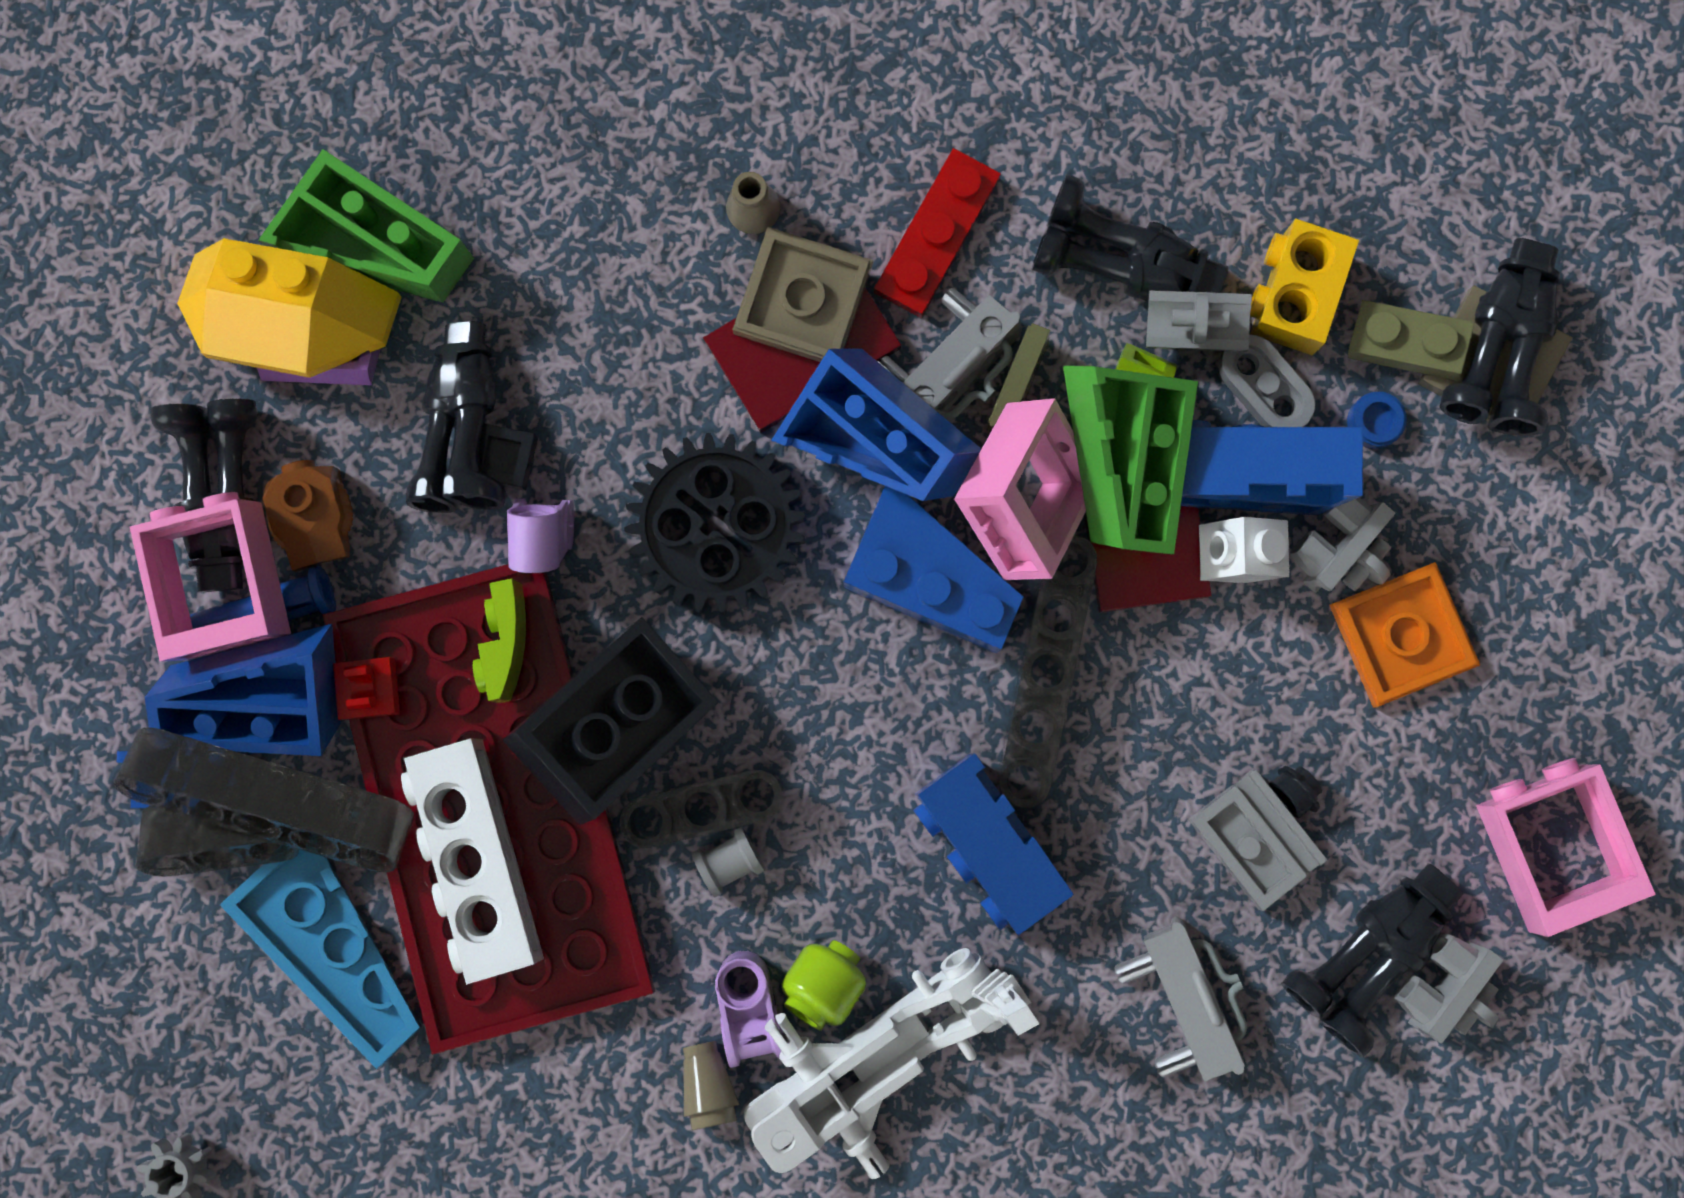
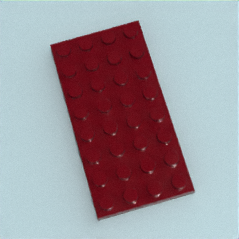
[323,564,656,1055]

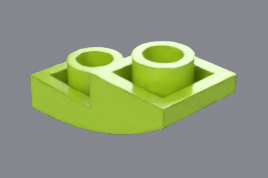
[473,578,526,703]

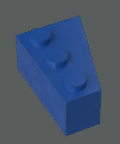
[771,349,981,501]
[1181,420,1363,515]
[843,486,1023,653]
[145,624,341,756]
[913,753,1074,936]

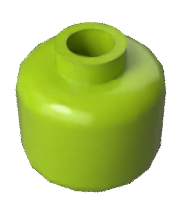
[781,940,866,1030]

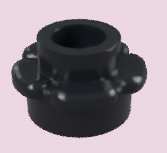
[1269,766,1322,819]

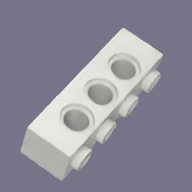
[401,738,544,985]

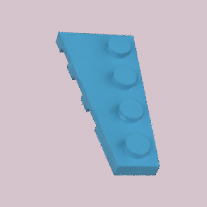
[220,824,422,1069]

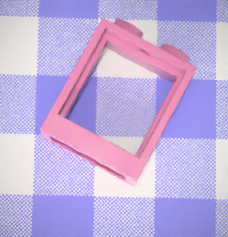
[954,398,1086,580]
[130,492,291,661]
[1476,758,1656,937]

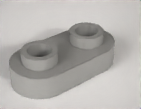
[1218,335,1315,427]

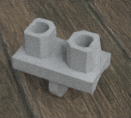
[1146,291,1252,352]
[1289,497,1396,593]
[1394,932,1503,1044]

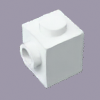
[1199,517,1289,583]

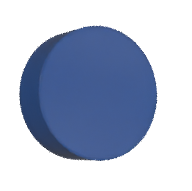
[1347,392,1407,449]

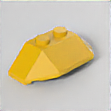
[177,238,401,378]

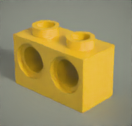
[1250,218,1359,355]

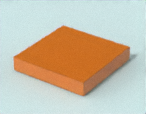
[1329,562,1480,708]

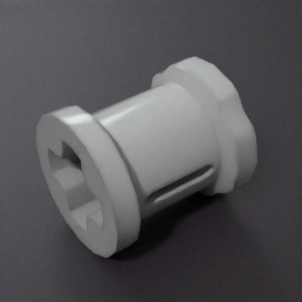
[692,826,765,898]

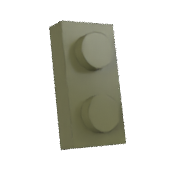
[1348,300,1475,381]

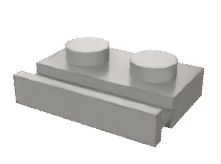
[1188,770,1327,911]

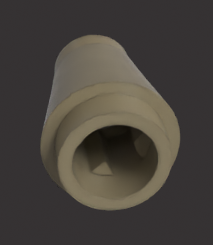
[726,172,780,234]
[683,1041,740,1131]

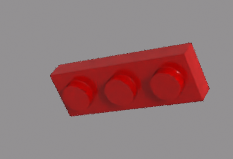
[874,148,1001,319]

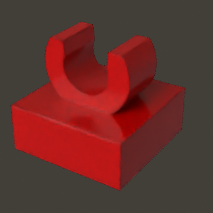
[333,657,400,721]

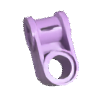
[507,498,575,573]
[715,951,784,1068]

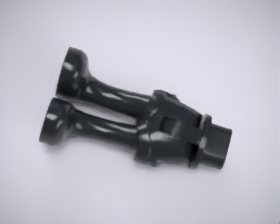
[1031,174,1229,301]
[1439,238,1560,436]
[406,321,506,513]
[150,399,258,593]
[1281,863,1463,1058]

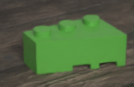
[258,149,474,303]
[1063,366,1198,554]

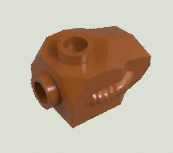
[262,460,354,572]

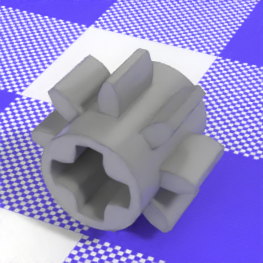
[137,1133,217,1198]

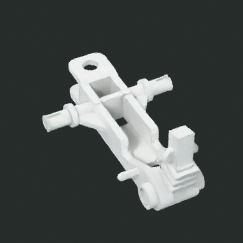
[744,948,1039,1179]

